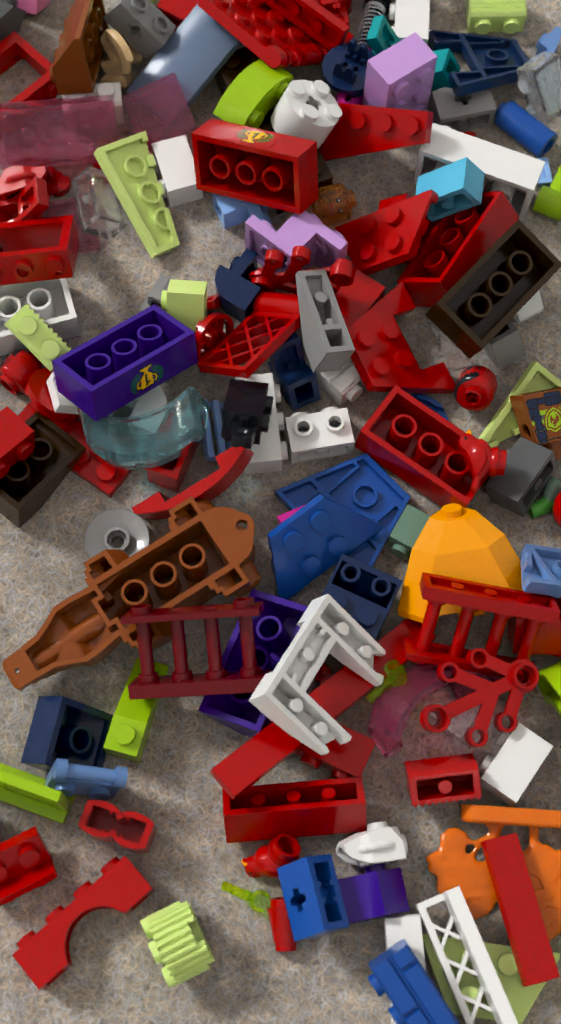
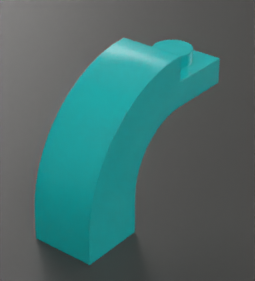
[366,15,461,91]

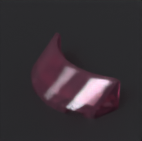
[367,664,500,759]

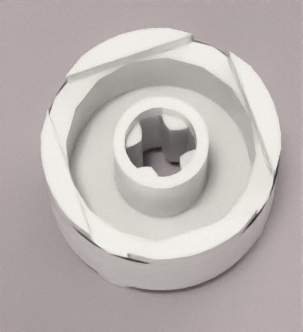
[271,80,342,149]

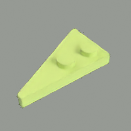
[478,361,561,448]

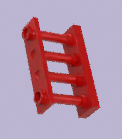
[403,572,561,683]

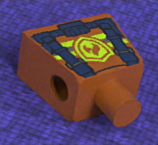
[510,387,561,460]

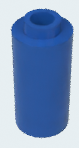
[494,100,558,158]

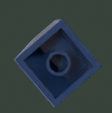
[20,696,113,772]

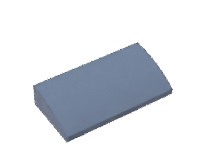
[126,2,241,128]

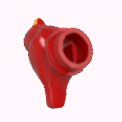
[457,430,507,492]
[241,833,301,879]

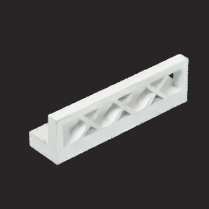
[415,886,518,1024]

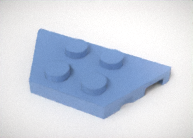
[520,544,561,598]

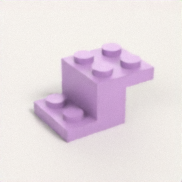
[245,211,348,284]

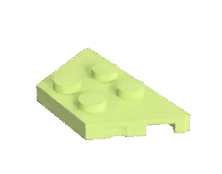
[422,933,560,1024]

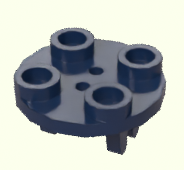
[321,38,375,98]

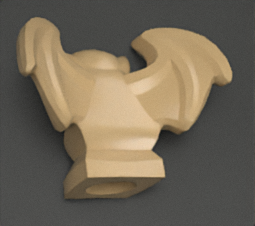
[100,29,144,87]

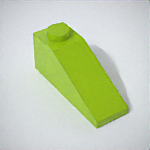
[103,657,169,763]

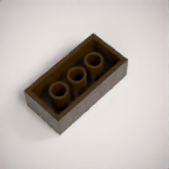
[425,219,561,359]

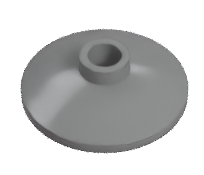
[84,509,150,558]

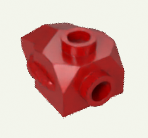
[0,165,57,201]

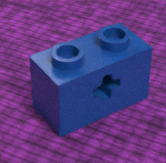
[277,854,350,942]

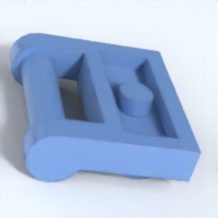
[45,758,128,801]

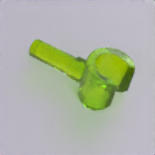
[366,660,407,704]
[221,881,270,912]

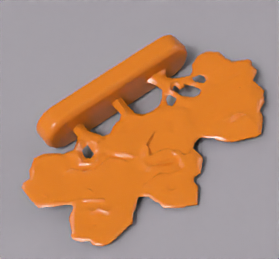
[426,804,561,941]

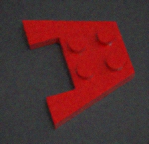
[347,281,455,394]

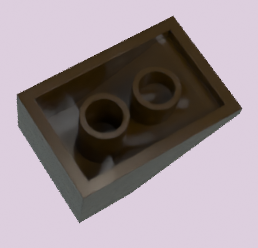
[0,412,86,528]

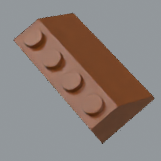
[50,0,110,95]

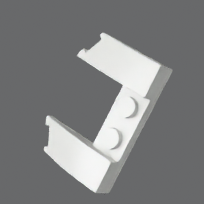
[248,594,386,756]

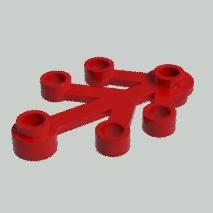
[248,246,356,294]
[419,648,539,747]

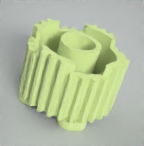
[140,900,215,988]

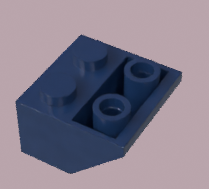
[322,553,403,641]

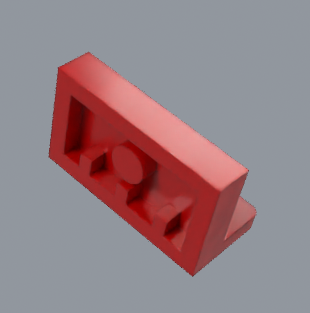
[0,826,58,906]

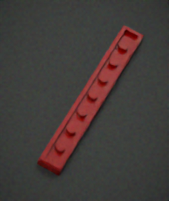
[210,618,436,800]

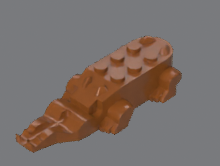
[3,497,261,691]

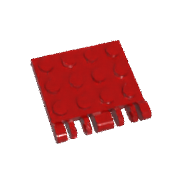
[198,0,330,68]

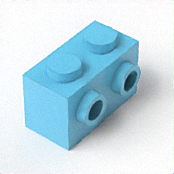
[415,157,484,222]

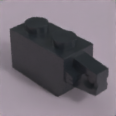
[221,379,273,449]

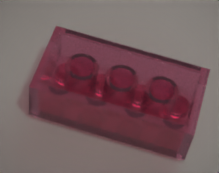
[0,95,119,171]

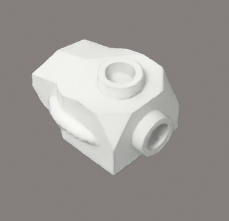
[335,821,408,868]

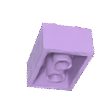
[362,32,437,111]

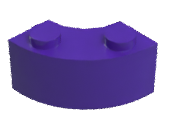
[338,863,410,924]

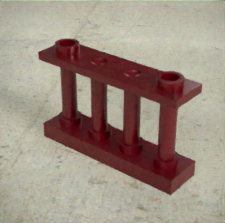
[120,597,271,700]

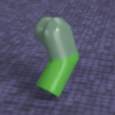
[528,476,561,519]

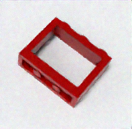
[0,31,58,139]
[0,215,79,285]

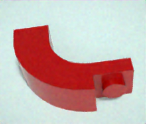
[0,177,50,223]

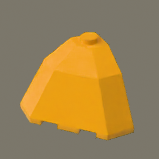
[398,503,523,623]

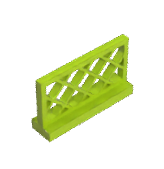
[0,763,77,825]

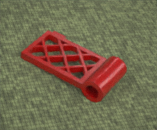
[197,292,301,378]

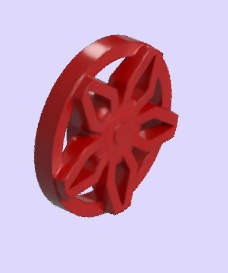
[195,312,234,366]

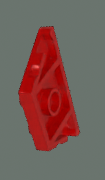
[335,189,438,275]

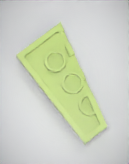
[93,130,180,259]

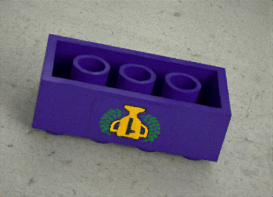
[52,304,198,422]

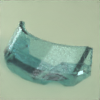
[77,387,209,470]

